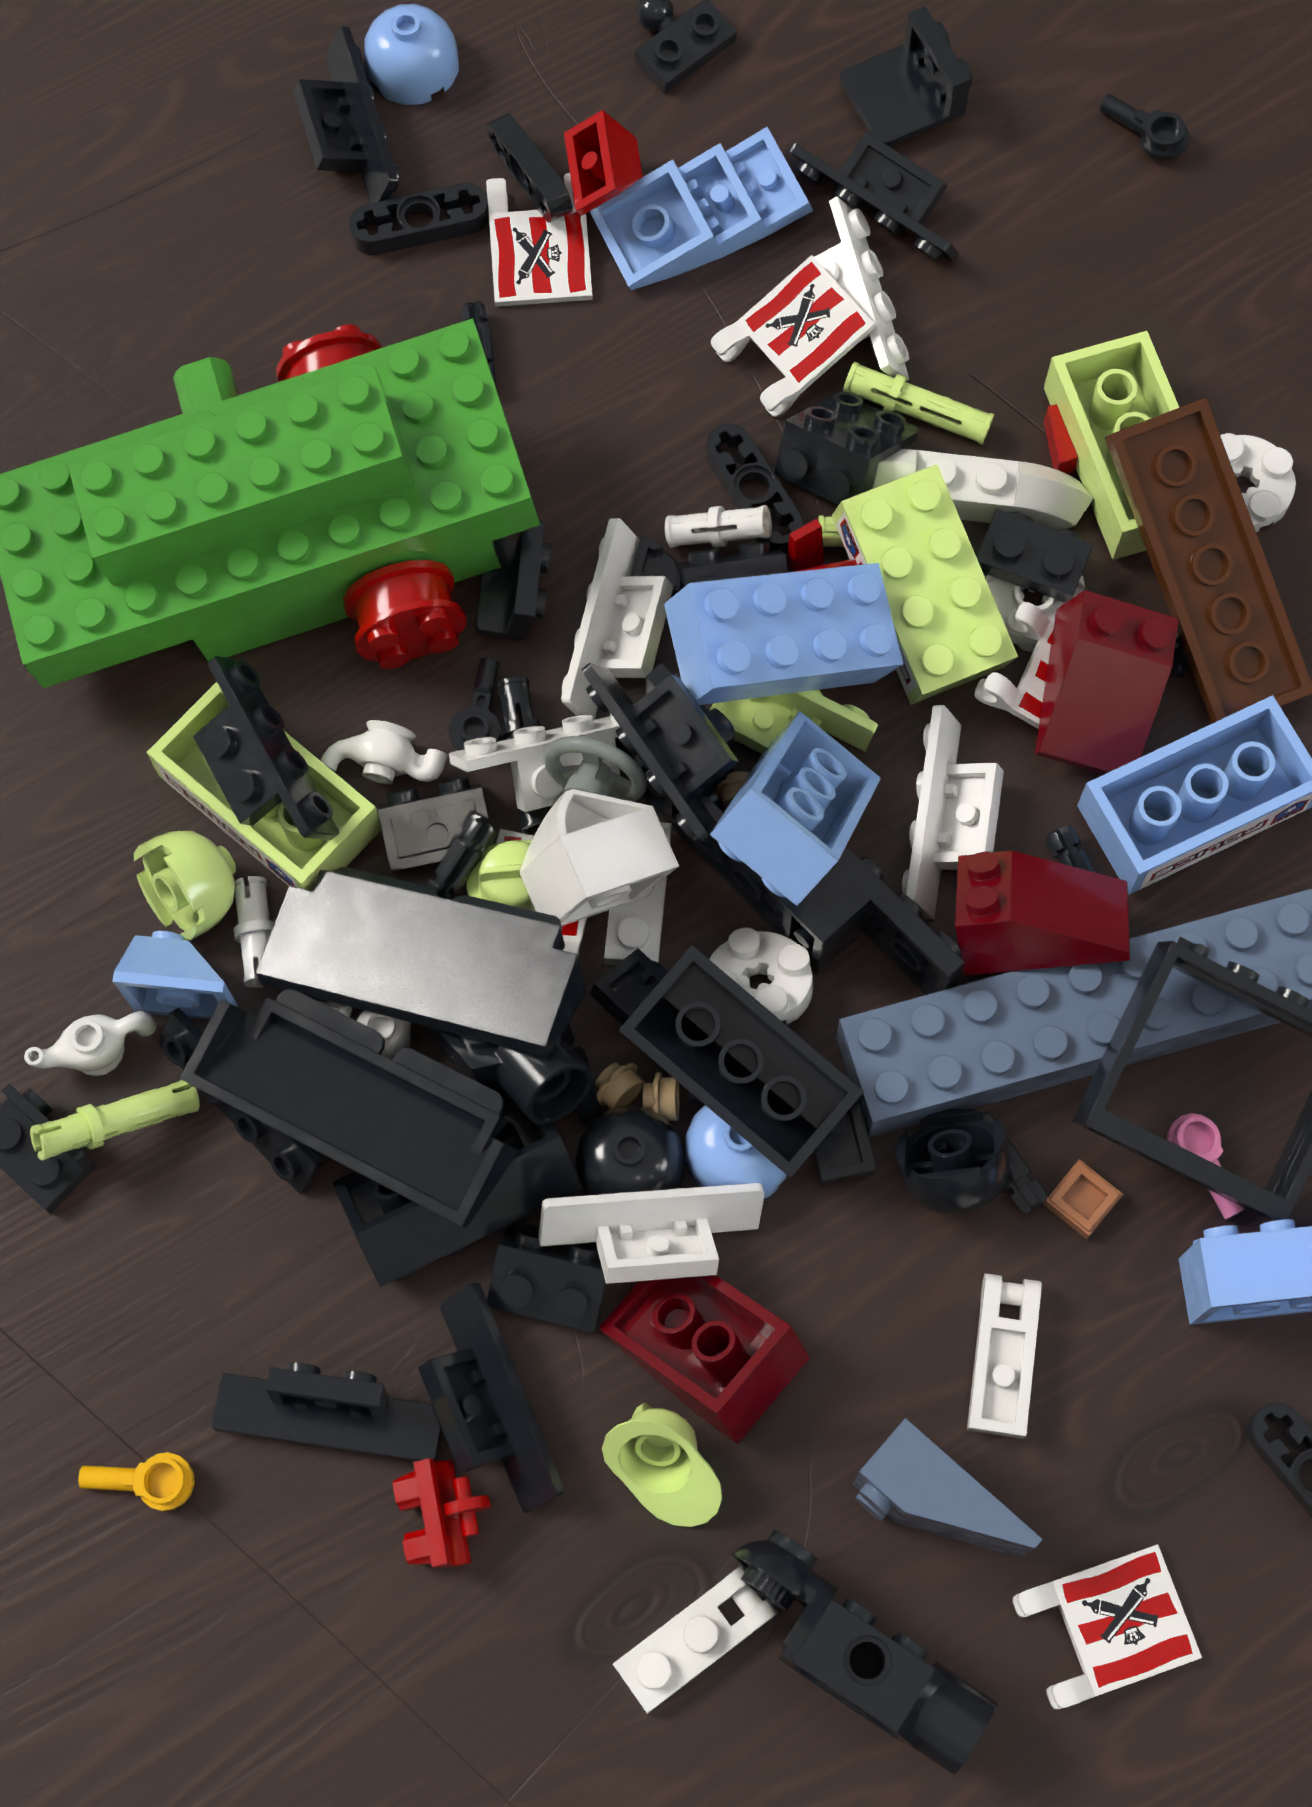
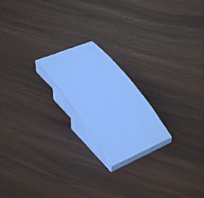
[590,127,813,290]

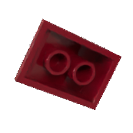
[1035,590,1179,774]
[955,850,1131,975]
[599,1275,810,1444]

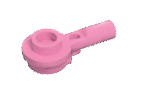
[1166,1113,1245,1219]

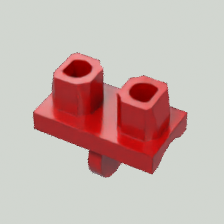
[392,1458,492,1567]

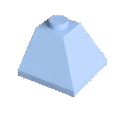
[112,931,238,1020]

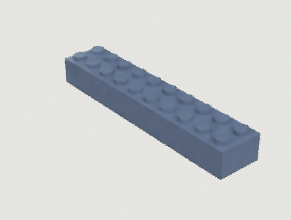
[836,889,1312,1138]

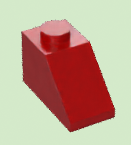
[564,110,643,216]

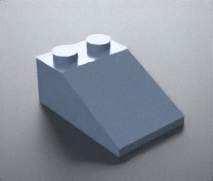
[852,1418,1043,1558]

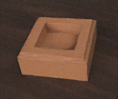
[1043,1159,1123,1239]

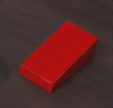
[1044,404,1078,474]
[787,519,824,571]

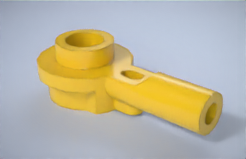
[78,1452,195,1511]

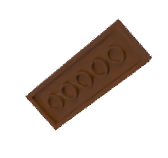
[1105,398,1312,724]

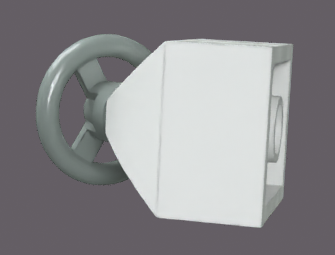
[519,736,679,926]

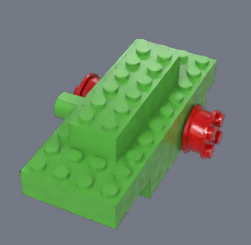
[0,318,540,688]

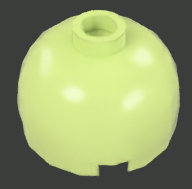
[134,831,236,940]

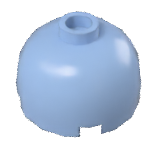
[364,4,459,105]
[685,1105,787,1198]

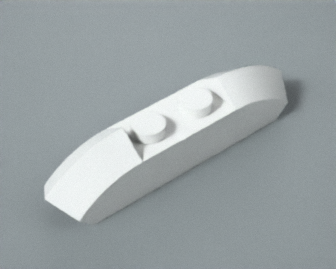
[873,449,1094,530]

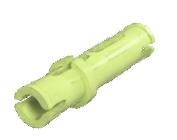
[843,361,995,445]
[30,1080,199,1160]

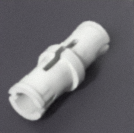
[665,505,772,548]
[234,876,275,988]

